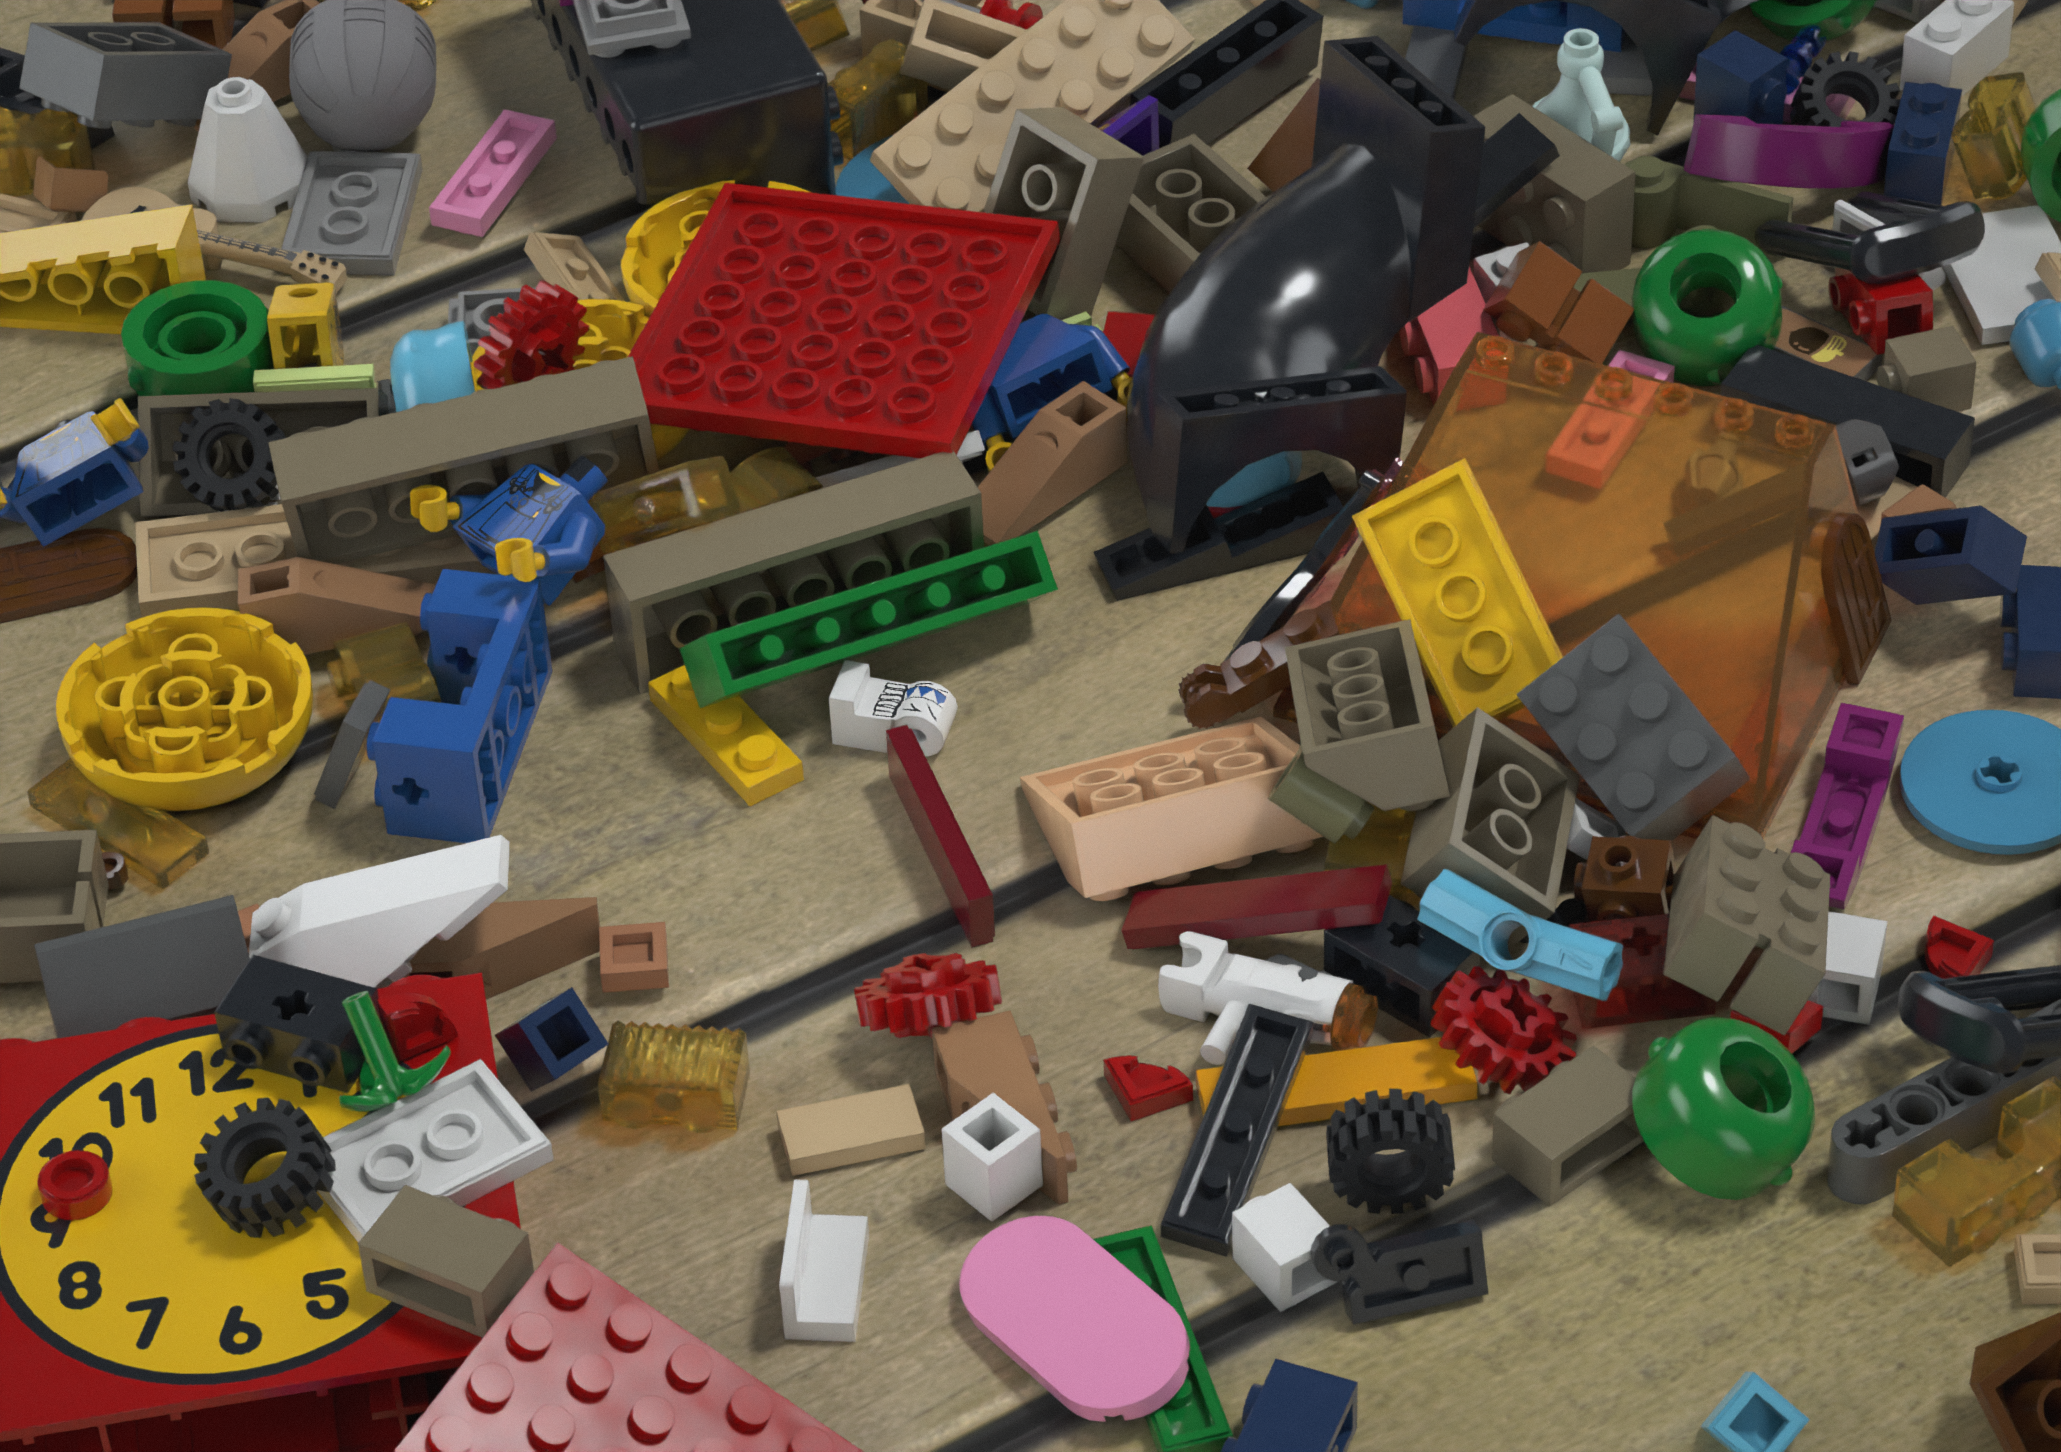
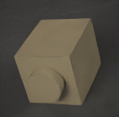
[1877,326,1977,411]

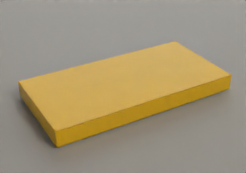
[1352,458,1563,728]

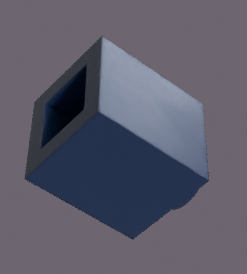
[495,987,609,1092]

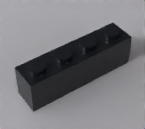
[1130,0,1324,149]
[1718,345,1975,498]

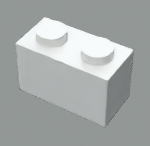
[1900,0,2015,96]

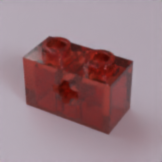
[1569,913,1716,1029]

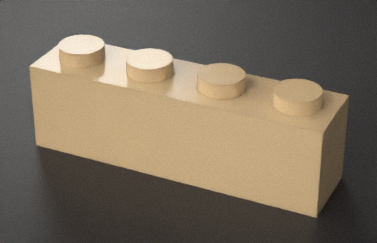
[899,0,1131,127]

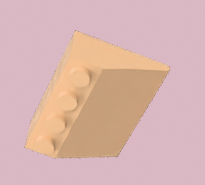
[1020,716,1324,901]

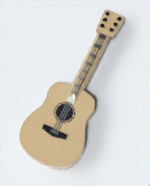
[81,187,347,294]

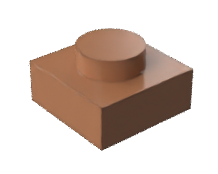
[599,922,669,993]

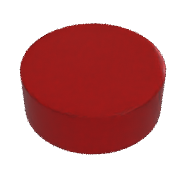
[37,1150,113,1220]

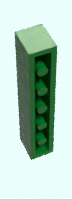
[679,531,1058,708]

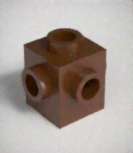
[1574,836,1677,934]

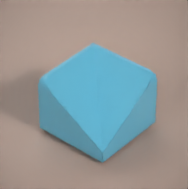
[1701,1371,1810,1452]

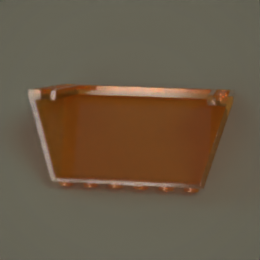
[1273,332,1858,839]

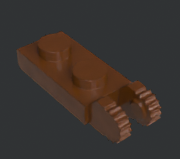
[1178,601,1345,730]

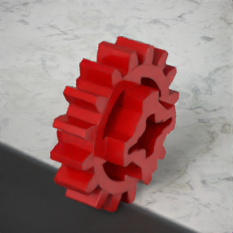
[474,280,589,389]
[854,953,1002,1039]
[1431,966,1577,1094]

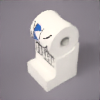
[829,660,958,757]

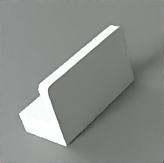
[779,1180,869,1342]

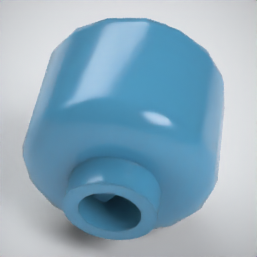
[2009,299,2061,390]

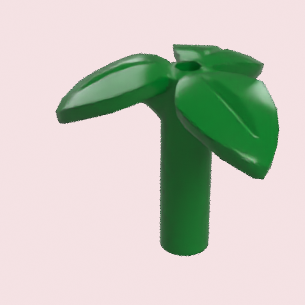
[339,991,451,1112]

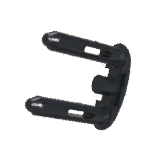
[1755,192,1985,284]
[1899,965,2061,1074]

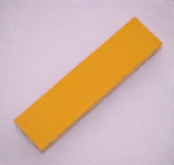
[1196,1037,1478,1127]

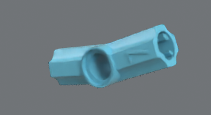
[1417,869,1623,1001]

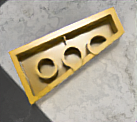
[0,204,206,335]

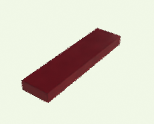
[886,725,995,948]
[1121,864,1393,950]

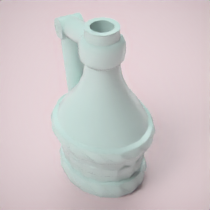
[1532,29,1630,162]

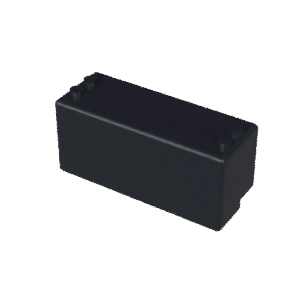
[530,0,844,205]

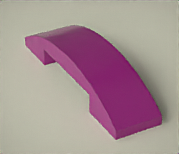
[1683,114,1894,189]
[1790,702,1904,910]

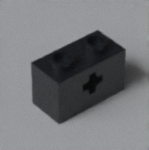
[1324,895,1480,1038]
[214,955,381,1093]

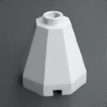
[188,77,307,222]

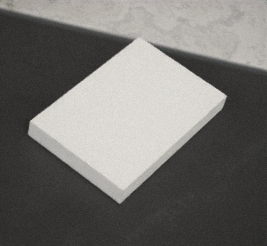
[1942,205,2061,345]
[318,1059,554,1243]

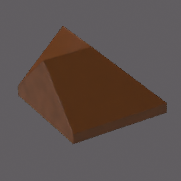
[1969,1312,2061,1452]

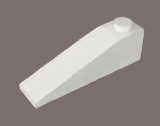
[249,835,510,987]

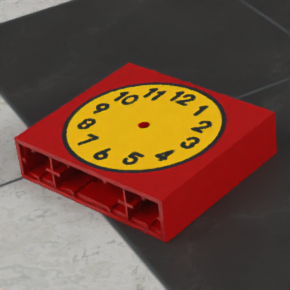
[0,972,521,1452]

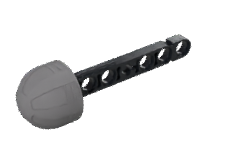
[289,0,436,151]

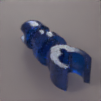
[1779,25,1826,95]

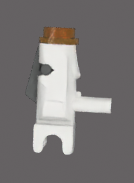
[1158,931,1378,1065]

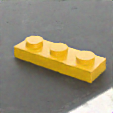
[648,665,804,806]

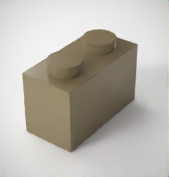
[1492,1045,1644,1206]
[358,1185,534,1338]

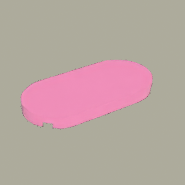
[959,1216,1190,1422]

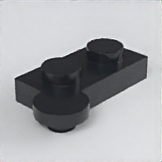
[1310,1220,1489,1325]

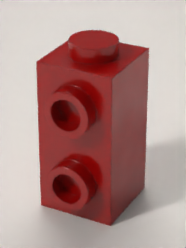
[1828,267,1933,355]

